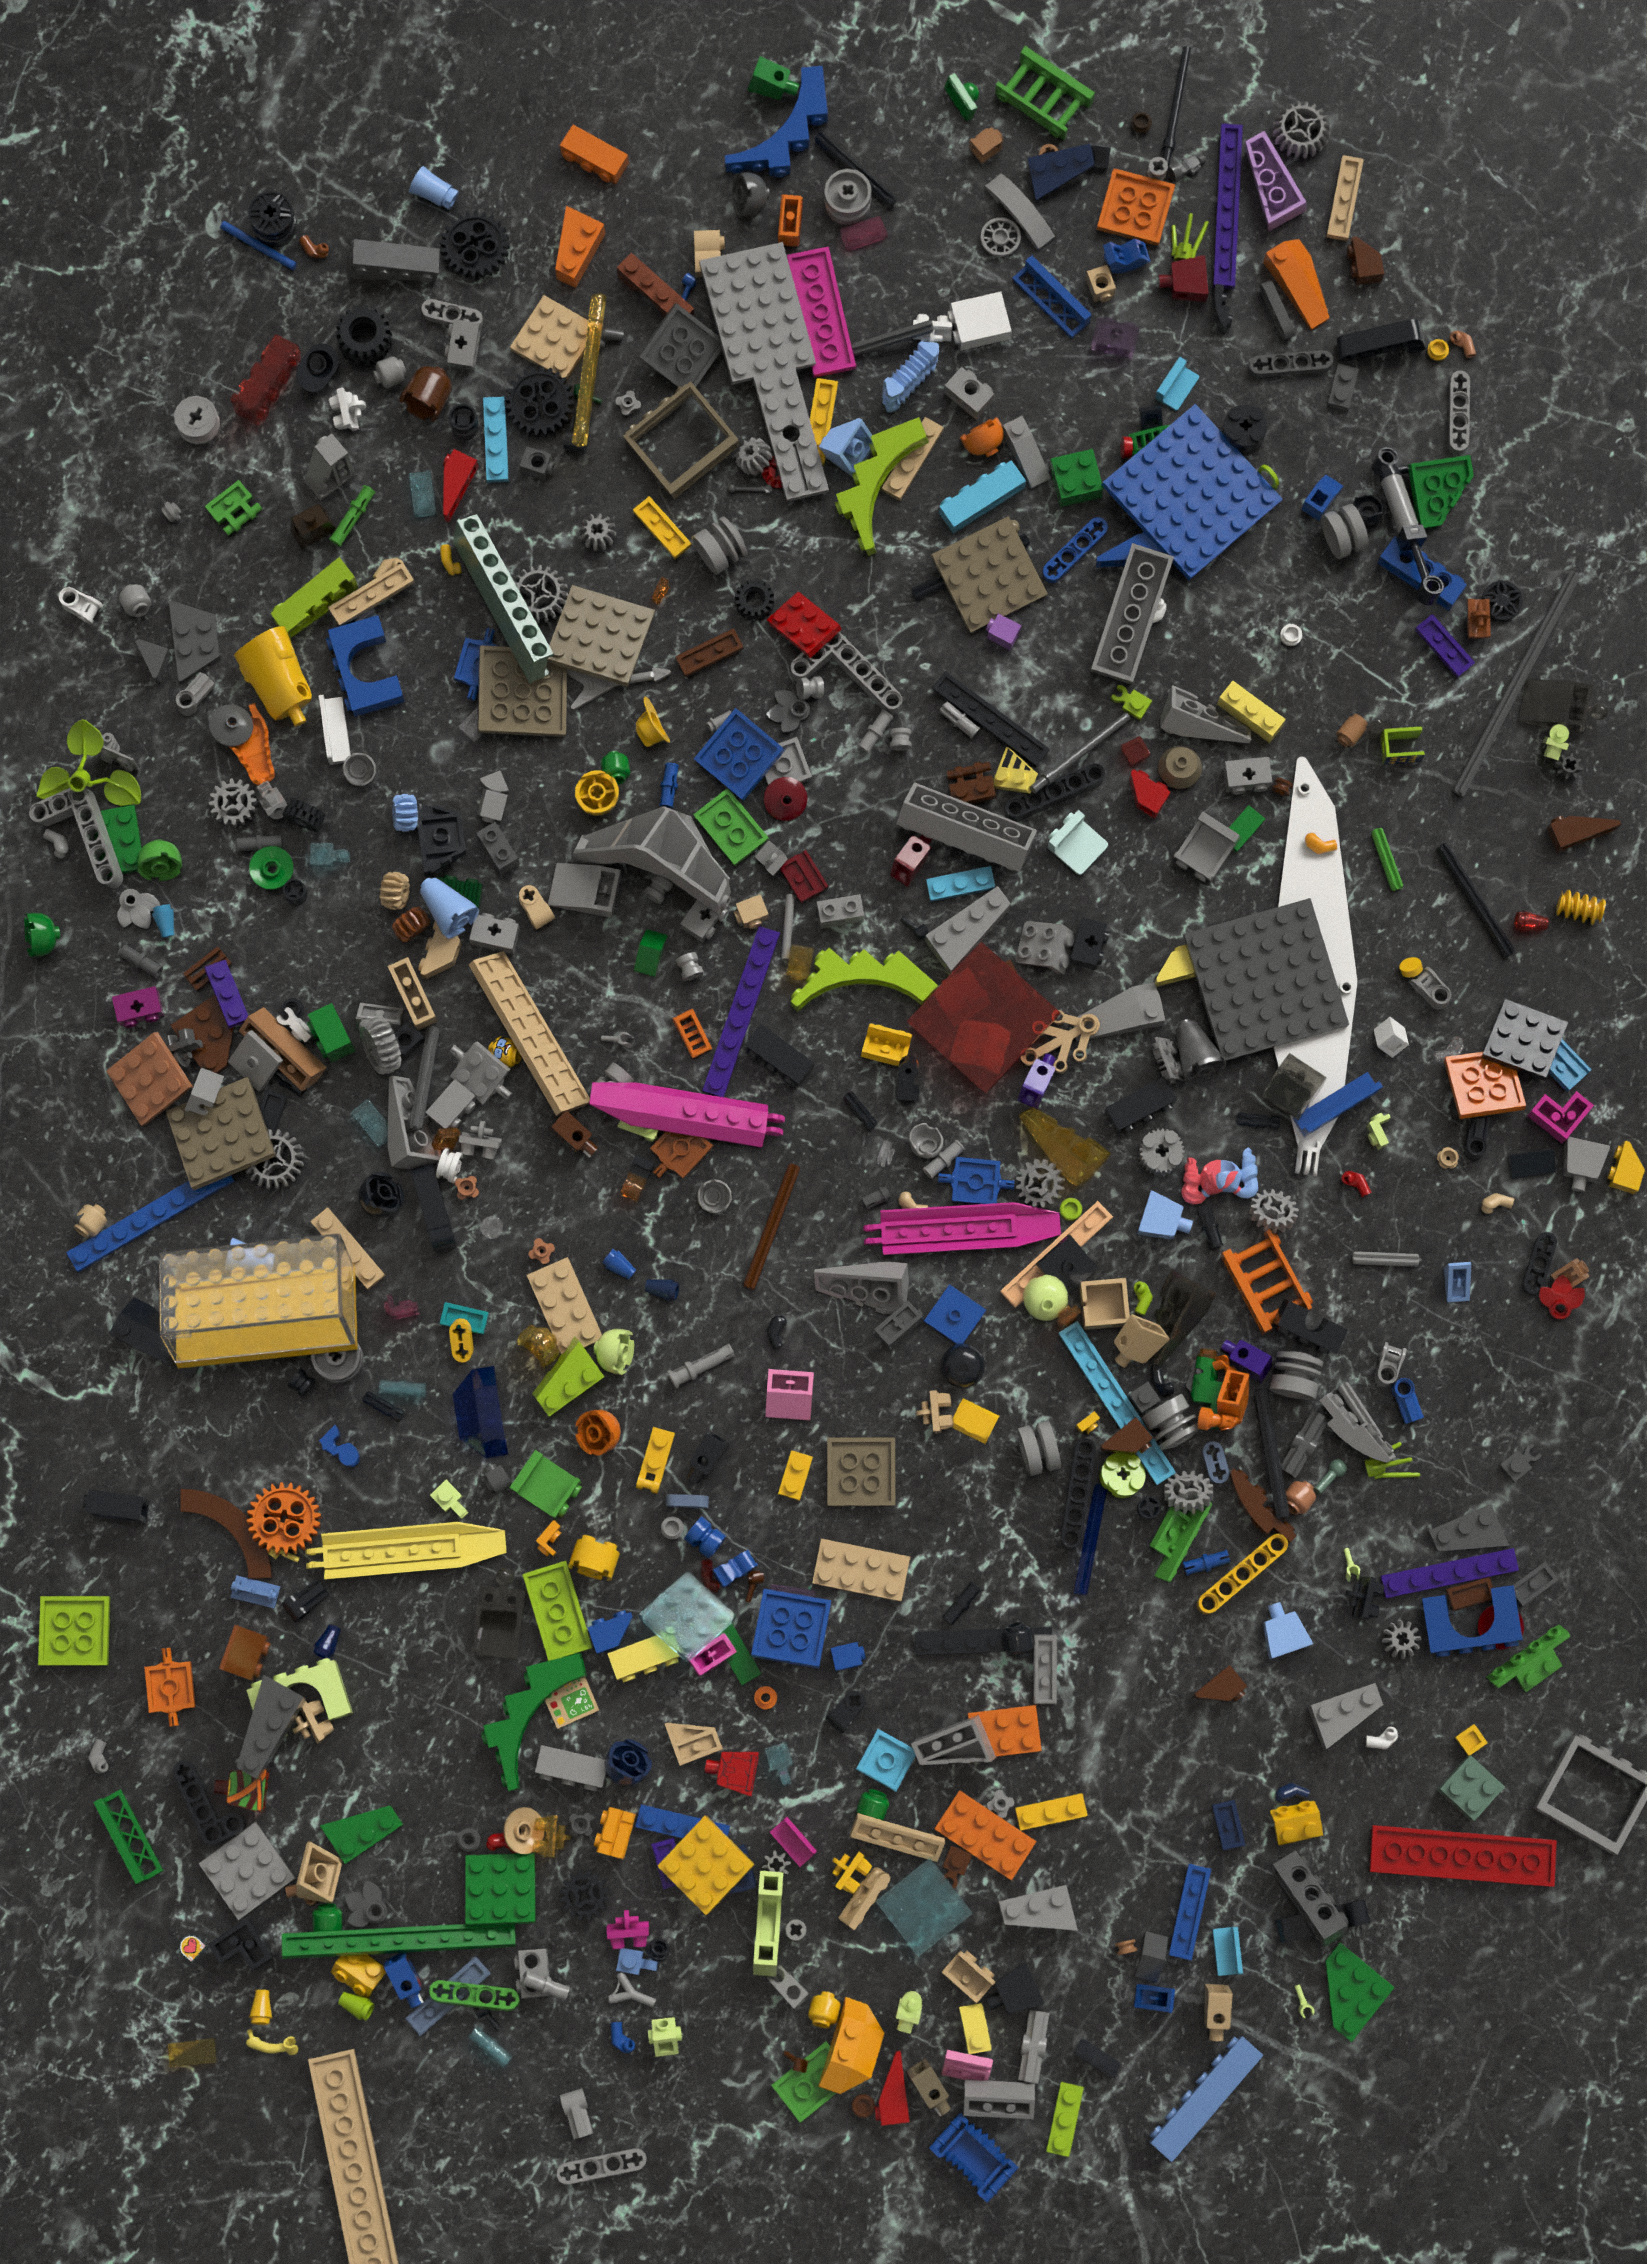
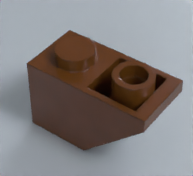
[1347,236,1384,285]

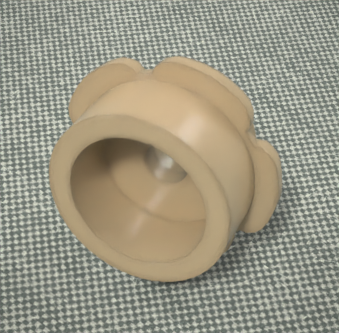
[1437,1147,1459,1169]

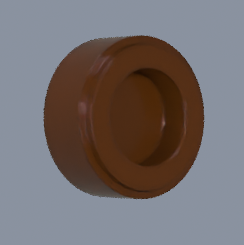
[852,2094,875,2118]

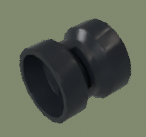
[283,879,308,905]

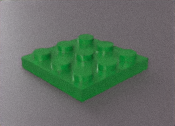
[466,1853,536,1926]

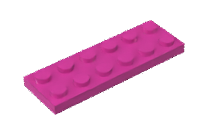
[787,247,856,378]

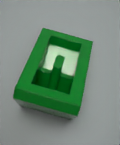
[634,929,668,977]

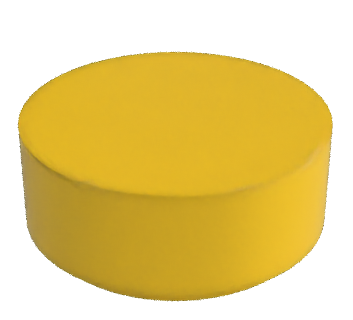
[1399,957,1423,978]

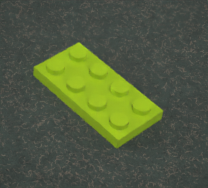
[523,1561,593,1661]

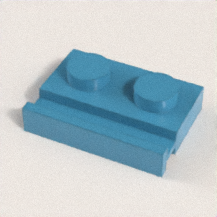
[1548,1039,1592,1092]

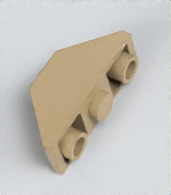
[418,921,462,980]

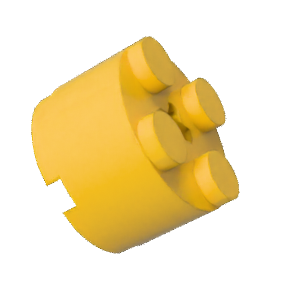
[568,1535,620,1581]

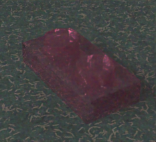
[840,216,888,252]

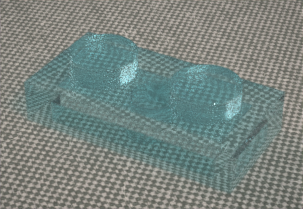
[409,471,437,517]

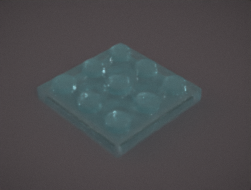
[639,1571,736,1663]
[876,1858,973,1957]

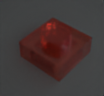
[1120,736,1151,766]

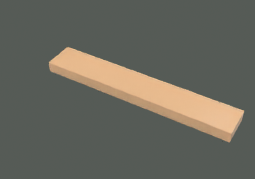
[1000,1201,1113,1308]

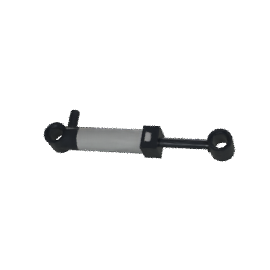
[1372,447,1444,606]

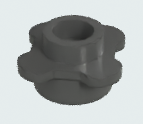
[569,1813,593,1837]

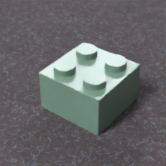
[1436,1755,1505,1821]

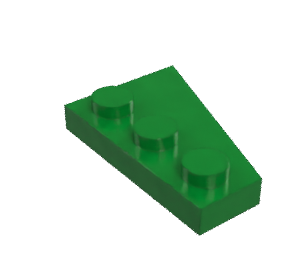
[320,1805,404,1864]

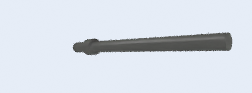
[1030,713,1130,793]

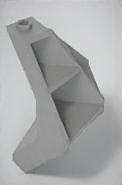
[573,806,731,915]

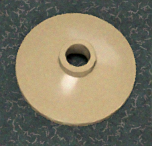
[504,1807,544,1854]

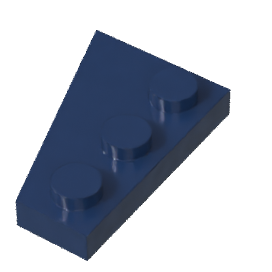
[1028,143,1095,201]

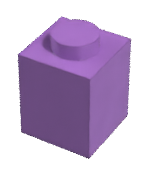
[986,614,1021,650]

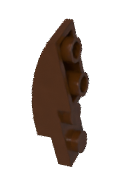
[1229,1468,1297,1544]

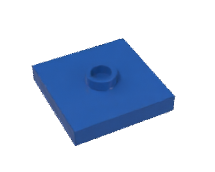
[924,1284,986,1344]

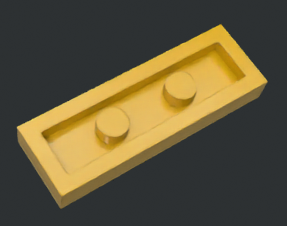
[633,496,692,559]
[1015,1793,1088,1831]

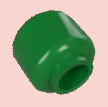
[600,751,631,785]
[856,1789,889,1821]
[312,1903,342,1932]

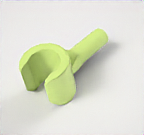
[1344,1548,1360,1582]
[1295,1984,1314,2018]

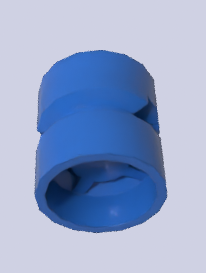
[684,1516,727,1559]

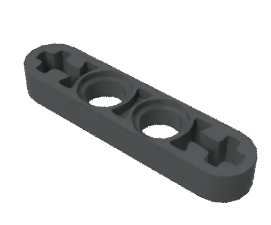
[1249,350,1333,378]

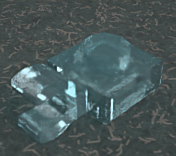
[310,843,350,867]
[765,1742,793,1786]

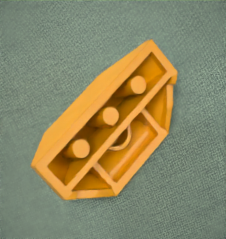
[818,1997,885,2094]

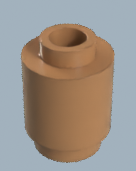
[1336,714,1368,747]

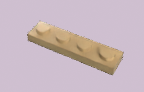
[1326,155,1364,241]
[882,417,944,501]
[328,562,415,626]
[310,1207,385,1290]
[850,1813,945,1862]

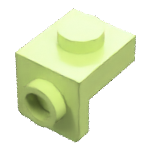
[1366,1113,1391,1150]

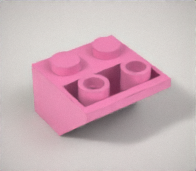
[765,1369,814,1420]

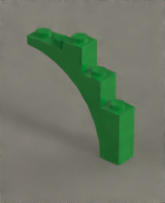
[481,1653,587,1791]

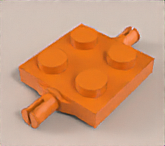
[144,1648,196,1727]

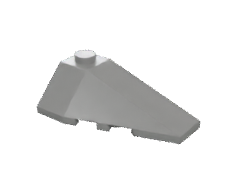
[1160,685,1251,743]
[1073,982,1165,1042]
[814,1262,909,1314]

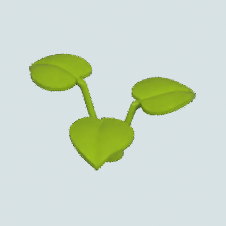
[37,719,141,806]

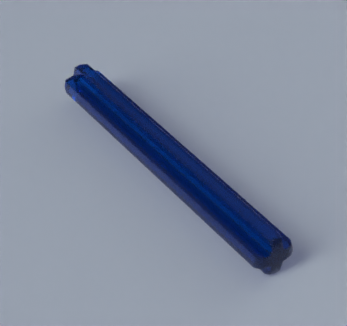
[1074,1483,1107,1595]

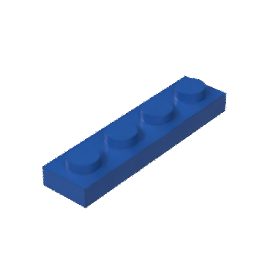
[636,1804,730,1838]
[1168,1864,1211,1960]

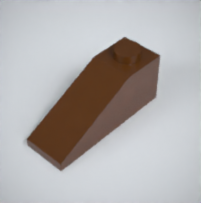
[1547,816,1621,853]

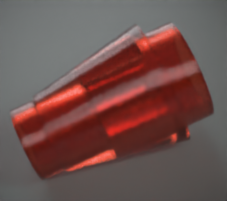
[1514,910,1549,932]

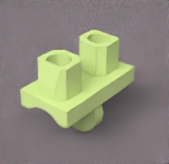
[1543,724,1569,760]
[896,1991,922,2034]

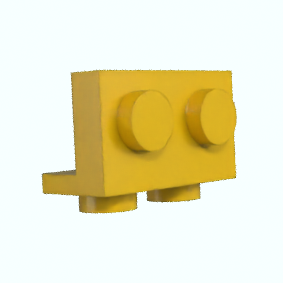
[861,1024,912,1066]
[1270,1801,1323,1845]
[331,1955,386,1998]

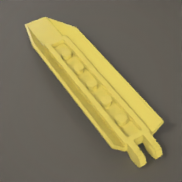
[305,1522,506,1579]

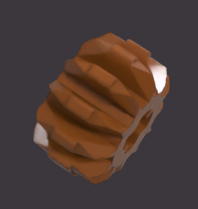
[392,906,430,942]

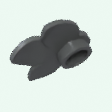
[766,690,810,732]
[345,1881,388,1927]

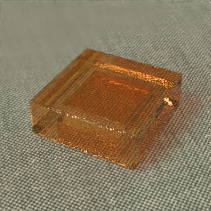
[431,1128,461,1150]

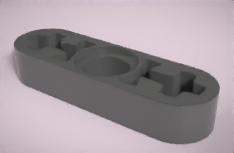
[1260,280,1295,340]

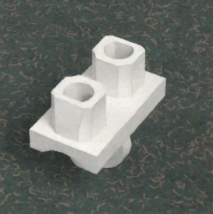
[912,314,952,342]
[329,387,366,431]

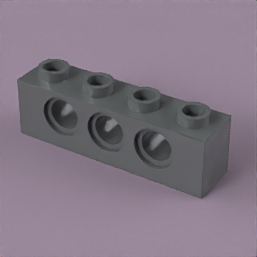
[1272,1851,1348,1947]

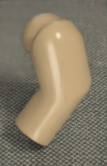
[373,558,404,579]
[1481,1193,1514,1214]

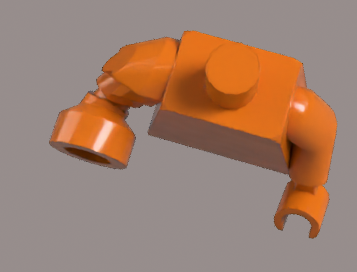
[1197,1355,1250,1431]

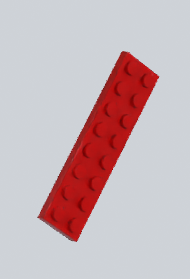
[1369,1825,1557,1887]

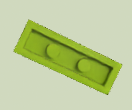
[1046,2082,1084,2157]

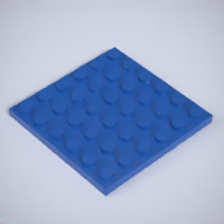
[1101,404,1283,581]

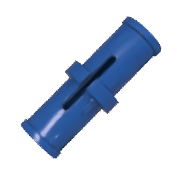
[659,763,679,809]
[1183,1550,1230,1576]

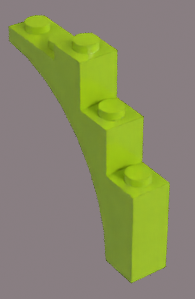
[835,417,929,556]
[791,948,938,1012]

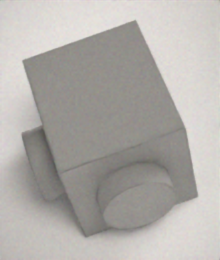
[477,788,508,823]

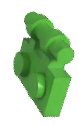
[205,480,262,536]

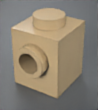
[733,894,769,929]

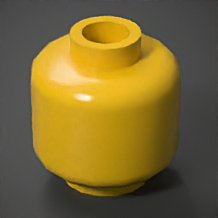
[808,1992,841,2028]

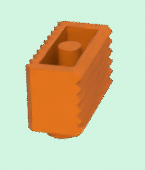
[778,195,803,246]

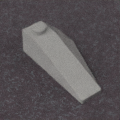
[388,1075,442,1169]

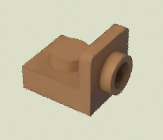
[1551,1258,1590,1288]

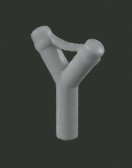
[608,1972,656,2008]

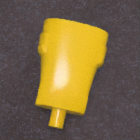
[234,626,312,727]

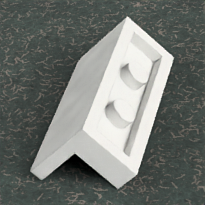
[319,695,351,765]

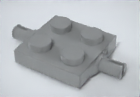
[449,1041,512,1104]

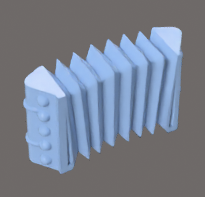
[882,340,939,413]

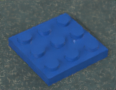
[694,708,785,801]
[751,1589,831,1669]

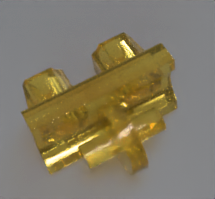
[533,1815,571,1858]

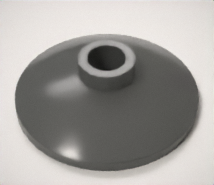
[209,705,253,747]

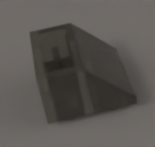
[1262,1053,1327,1120]

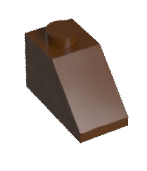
[1100,1417,1153,1455]
[1193,1665,1247,1702]

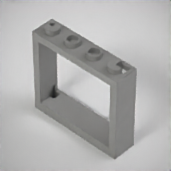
[1533,1734,1647,1855]

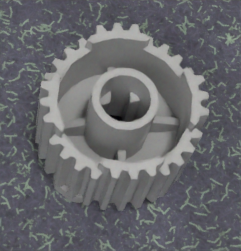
[1138,1128,1185,1177]

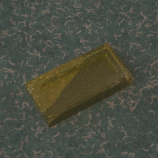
[168,2038,217,2067]

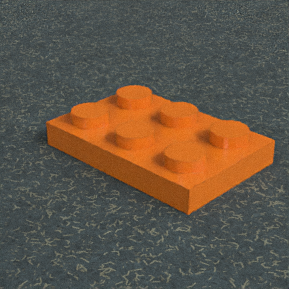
[968,1705,1042,1757]

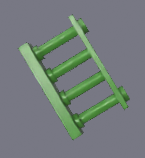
[995,46,1095,140]

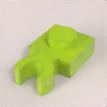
[1111,685,1152,721]

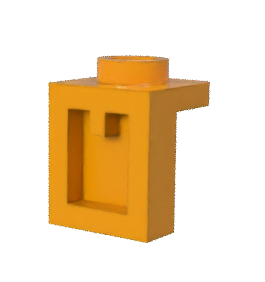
[536,1520,561,1557]

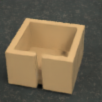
[1079,1278,1130,1330]

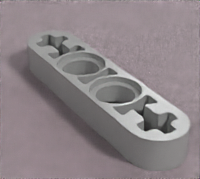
[1448,371,1470,454]
[557,2148,647,2184]

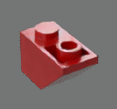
[1129,769,1170,819]

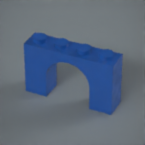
[326,615,405,717]
[1422,1585,1523,1657]

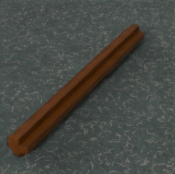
[743,1163,800,1290]

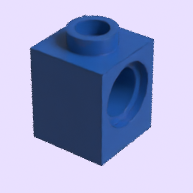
[830,1642,866,1672]

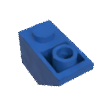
[1301,475,1344,521]
[588,1610,633,1655]

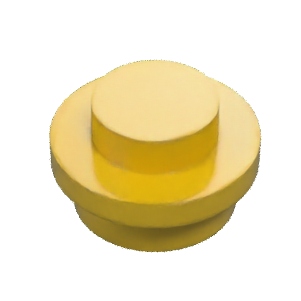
[1427,339,1449,361]

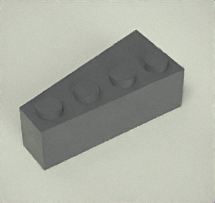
[347,239,439,282]
[236,1675,307,1780]

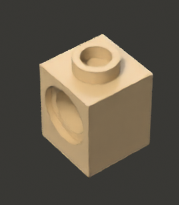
[1086,265,1116,302]

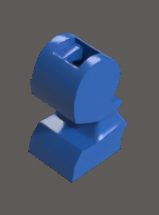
[319,1425,360,1467]
[712,1550,758,1589]

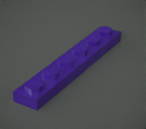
[1380,1548,1519,1599]

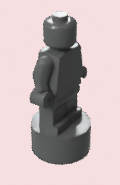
[1167,155,1206,182]

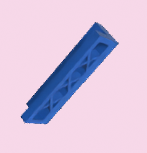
[1012,255,1092,339]
[1292,1072,1383,1138]

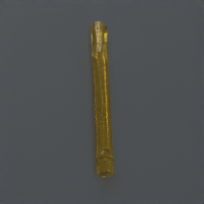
[572,293,606,447]

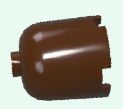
[399,366,452,422]

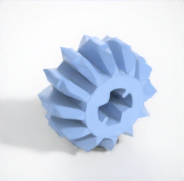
[392,794,418,832]

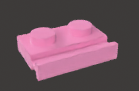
[941,2050,993,2081]

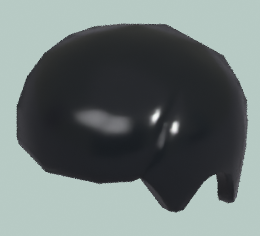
[1352,494,1384,526]

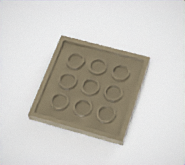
[931,516,1048,633]
[547,585,655,687]
[478,646,567,737]
[166,1077,276,1190]

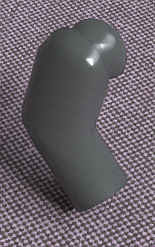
[592,328,624,349]

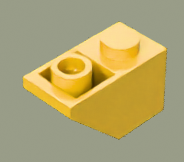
[1607,1141,1645,1194]

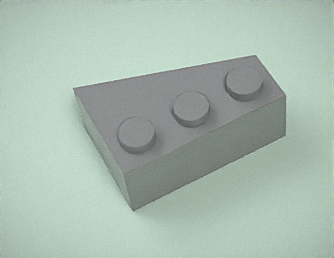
[998,1885,1078,1931]

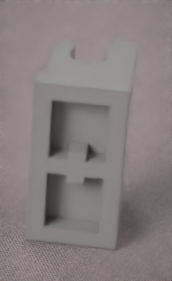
[185,1068,224,1115]

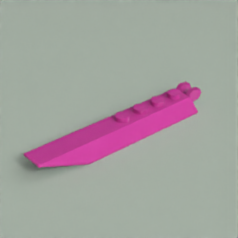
[589,1082,785,1148]
[863,1202,1061,1255]

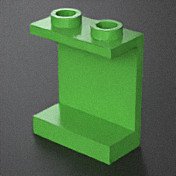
[510,1450,582,1519]

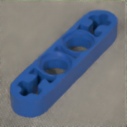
[1042,517,1108,583]

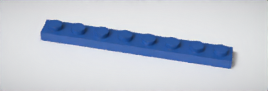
[66,1175,235,1273]

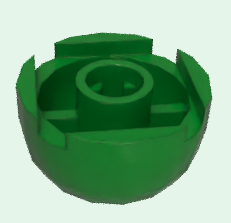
[24,913,60,958]

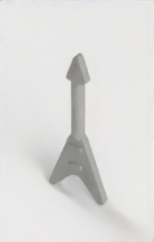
[567,667,671,711]

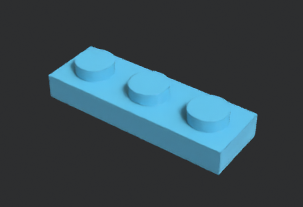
[926,866,995,902]

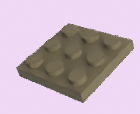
[827,1438,896,1506]

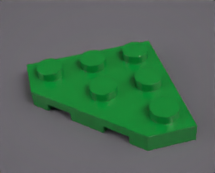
[1408,455,1474,528]
[1325,1942,1395,2042]

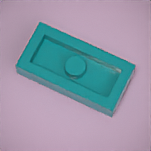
[439,1302,489,1335]

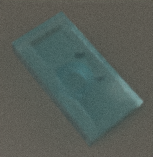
[350,1099,388,1148]

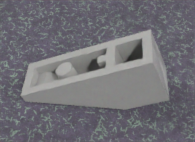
[1003,416,1051,489]

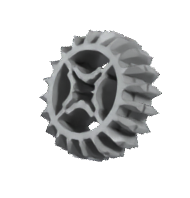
[1273,101,1330,159]
[514,565,568,624]
[359,1014,401,1075]
[246,1129,304,1190]

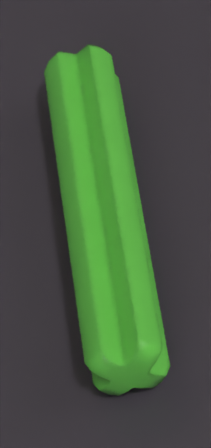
[1371,828,1403,891]

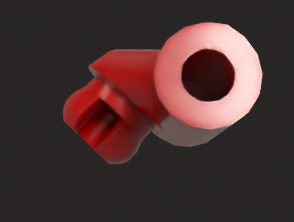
[486,1833,516,1854]

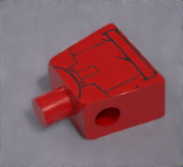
[704,1752,759,1797]

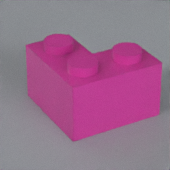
[1527,1091,1594,1144]

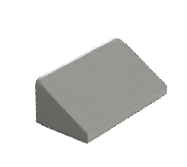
[356,1003,404,1034]

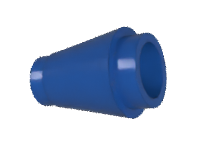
[602,1249,636,1280]

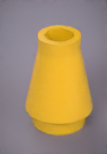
[249,1990,272,2025]

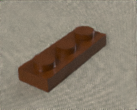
[675,628,744,678]

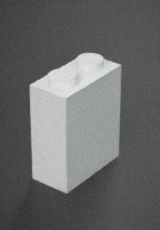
[947,292,1012,350]

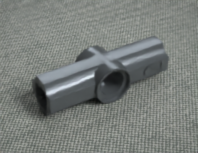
[1281,1411,1329,1479]

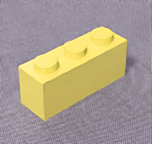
[1217,681,1286,743]
[608,1630,682,1683]

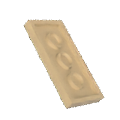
[527,1257,602,1354]
[812,1539,910,1602]

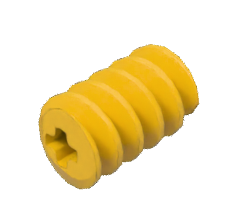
[1556,890,1606,925]

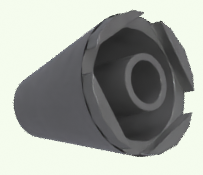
[1176,1019,1226,1083]

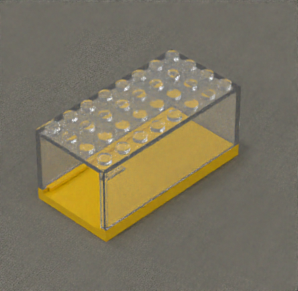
[159,1233,358,1369]

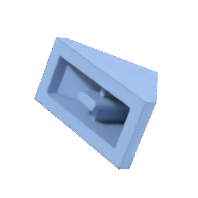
[1443,1262,1471,1302]

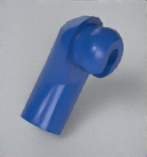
[610,2022,635,2053]

